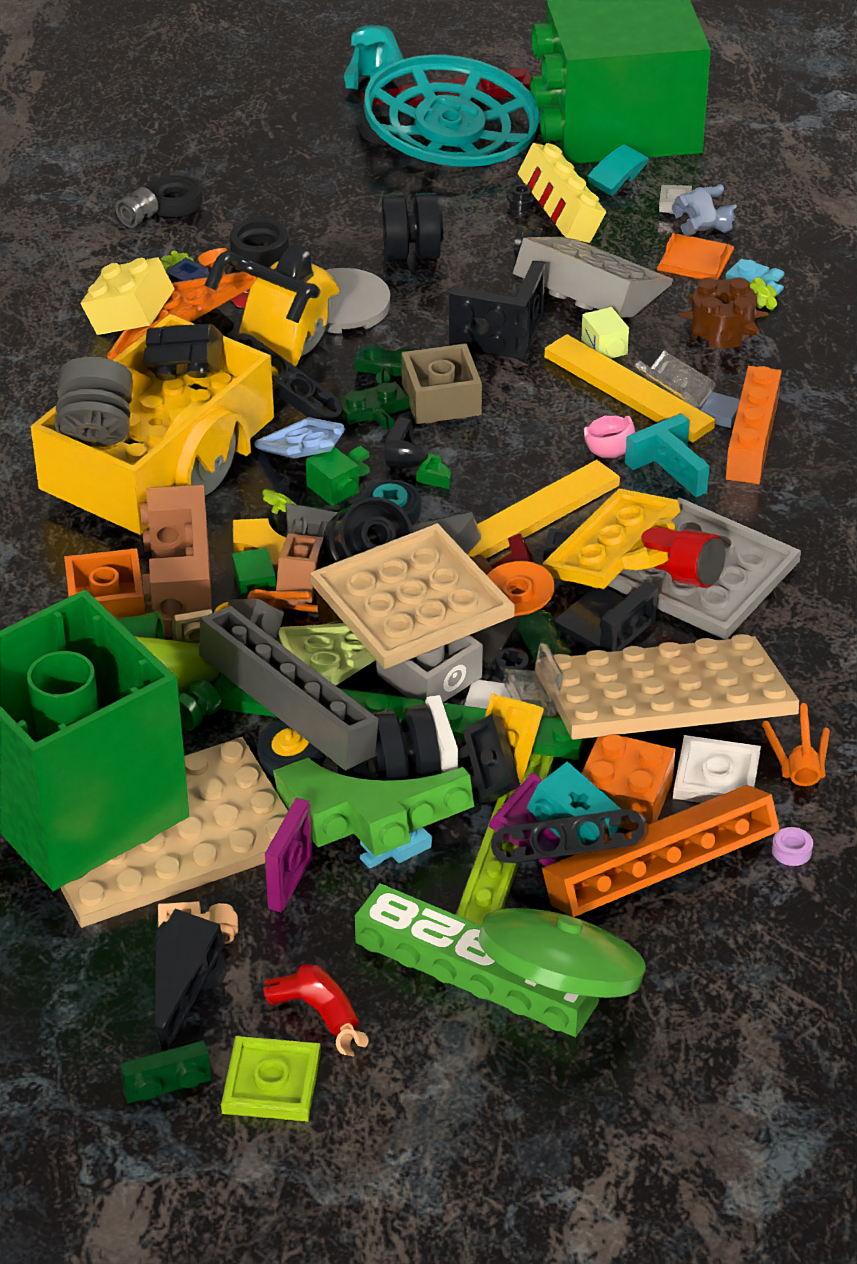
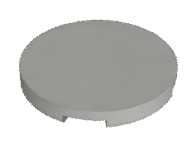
[325,268,390,333]

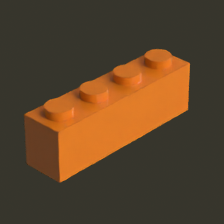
[726,366,782,484]

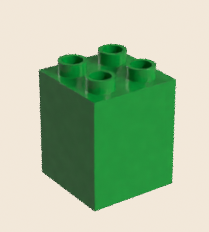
[530,0,711,164]
[0,589,190,891]

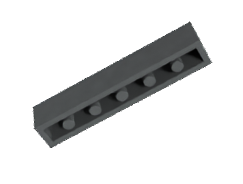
[199,606,379,771]

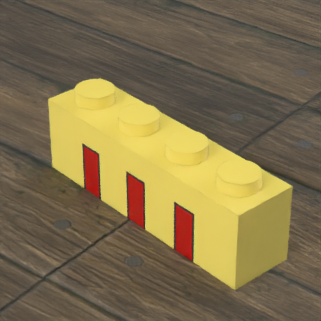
[517,143,606,243]

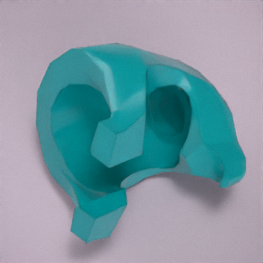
[344,25,404,90]

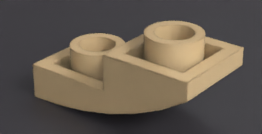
[172,609,212,643]

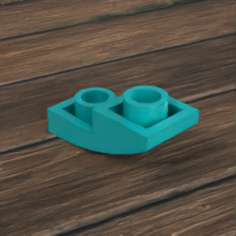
[588,144,649,196]

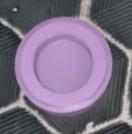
[772,827,813,866]

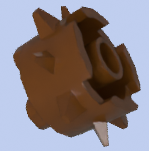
[679,277,768,349]

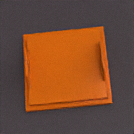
[657,233,734,280]

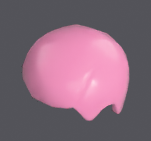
[584,416,636,458]

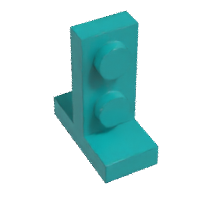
[625,413,710,497]

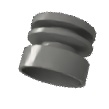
[54,357,133,447]

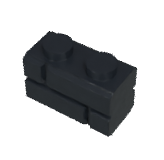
[144,323,223,380]

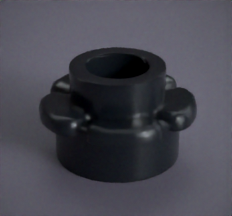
[507,184,536,211]

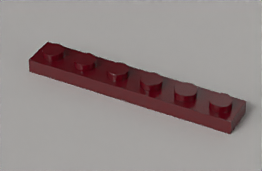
[361,68,531,108]

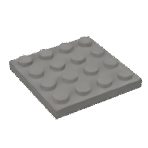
[608,497,801,640]

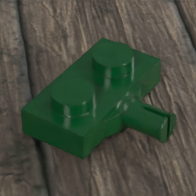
[354,345,415,384]
[338,381,409,430]

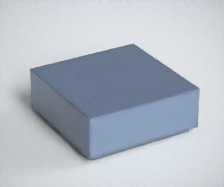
[700,392,740,428]

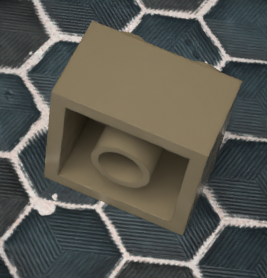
[402,344,482,424]

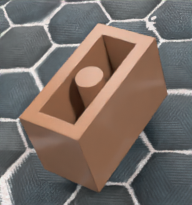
[276,533,324,605]

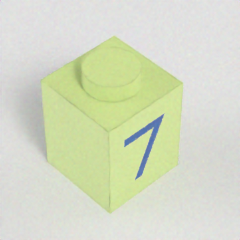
[581,307,629,359]

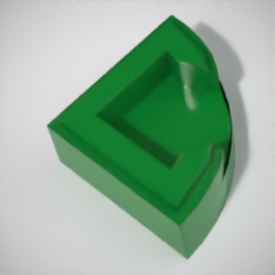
[416,452,451,489]

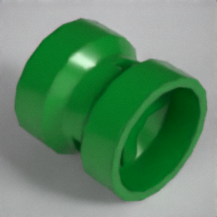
[179,679,222,731]

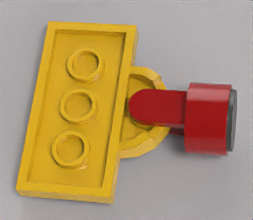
[542,488,726,589]

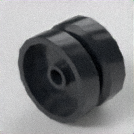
[372,704,441,781]

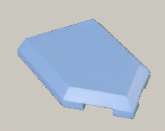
[254,417,345,458]

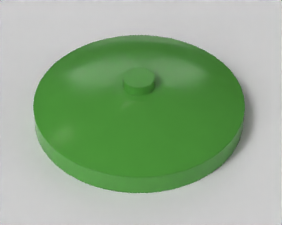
[478,908,646,998]

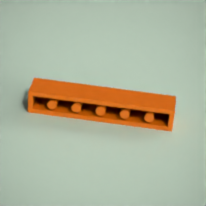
[542,785,780,917]

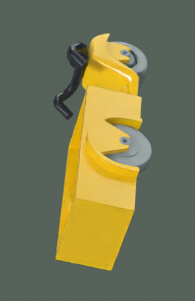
[31,244,340,535]

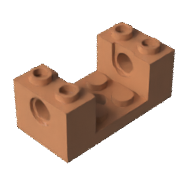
[140,485,212,637]

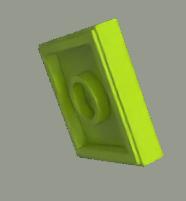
[221,1036,321,1122]

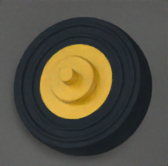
[257,720,326,777]

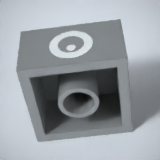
[376,635,483,703]

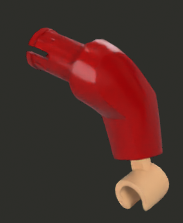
[264,964,368,1056]

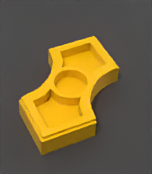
[233,518,286,574]

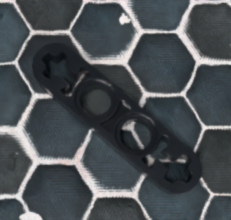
[232,333,342,422]
[491,809,649,864]

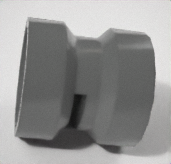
[115,187,159,228]

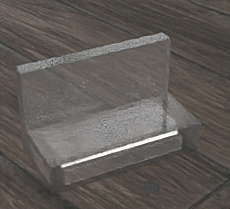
[635,350,717,409]
[503,644,564,716]

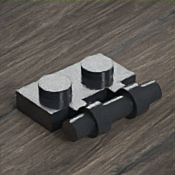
[455,714,521,814]

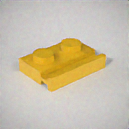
[470,693,544,783]

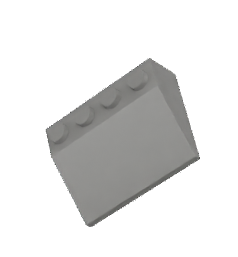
[513,237,673,318]

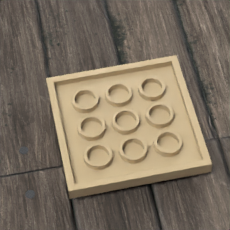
[310,523,515,670]

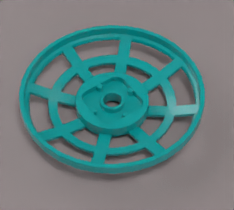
[364,55,539,167]

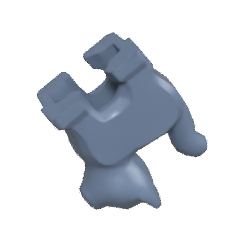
[671,184,737,236]

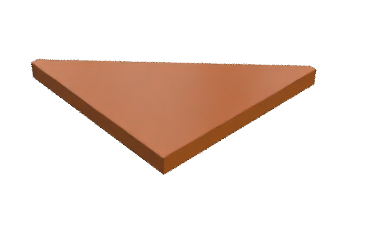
[107,272,257,360]

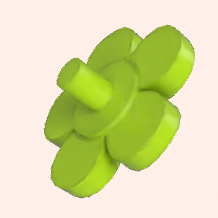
[161,251,194,270]
[750,277,777,310]
[262,489,297,514]

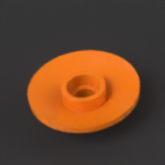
[487,561,554,616]

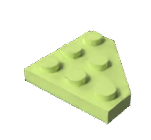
[276,623,376,686]

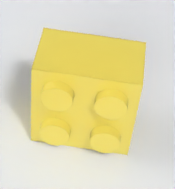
[80,257,174,335]

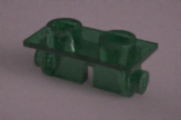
[517,609,573,669]

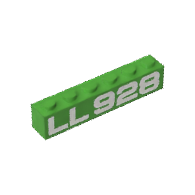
[355,883,599,1037]

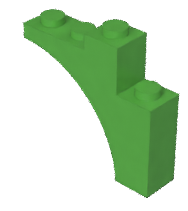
[273,757,474,856]

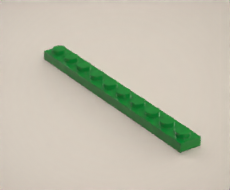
[213,672,586,760]

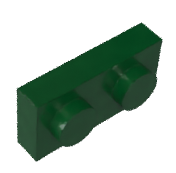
[120,1040,211,1104]

